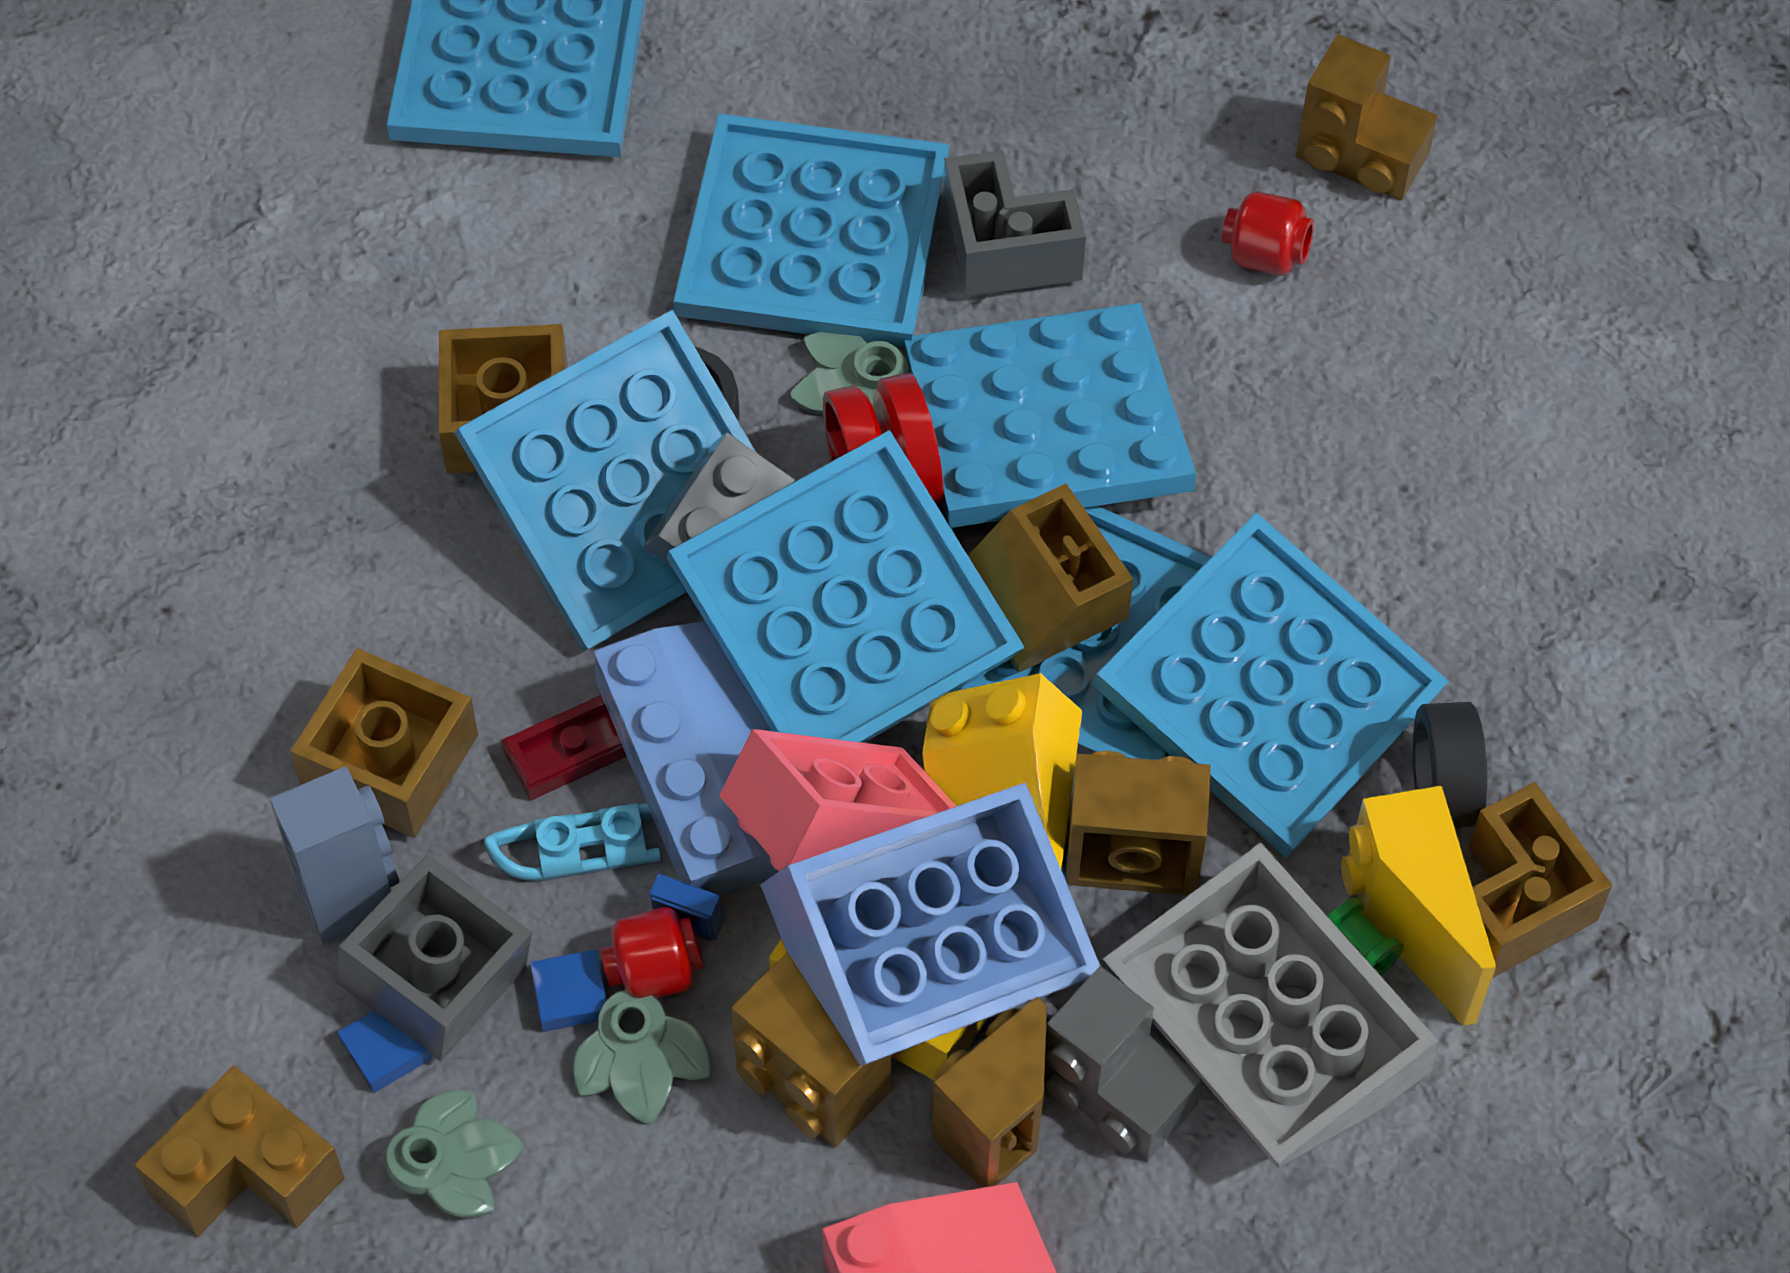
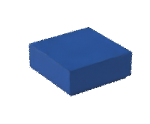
[649,873,725,941]
[530,949,606,1032]
[337,1011,433,1093]

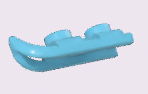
[484,803,661,881]

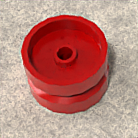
[823,372,944,507]

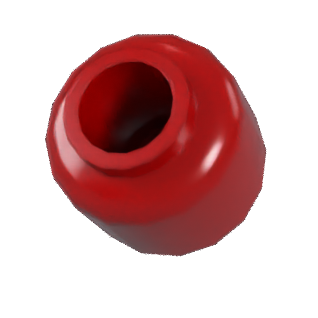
[1222,191,1314,276]
[601,907,704,999]

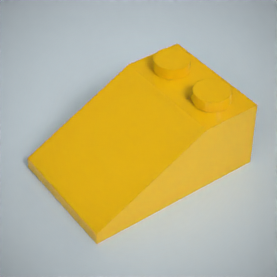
[922,673,1082,868]
[1341,786,1496,1026]

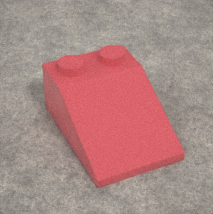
[719,729,957,871]
[822,1182,1056,1273]

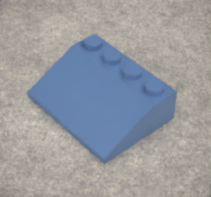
[594,621,779,896]
[760,782,1100,1066]

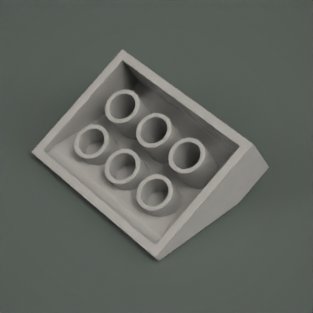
[1102,843,1439,1168]

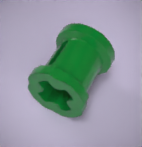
[1327,897,1403,976]

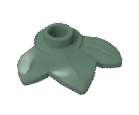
[790,332,909,415]
[573,990,710,1124]
[385,1089,523,1217]

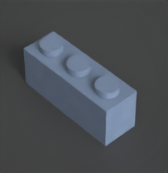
[269,766,400,943]

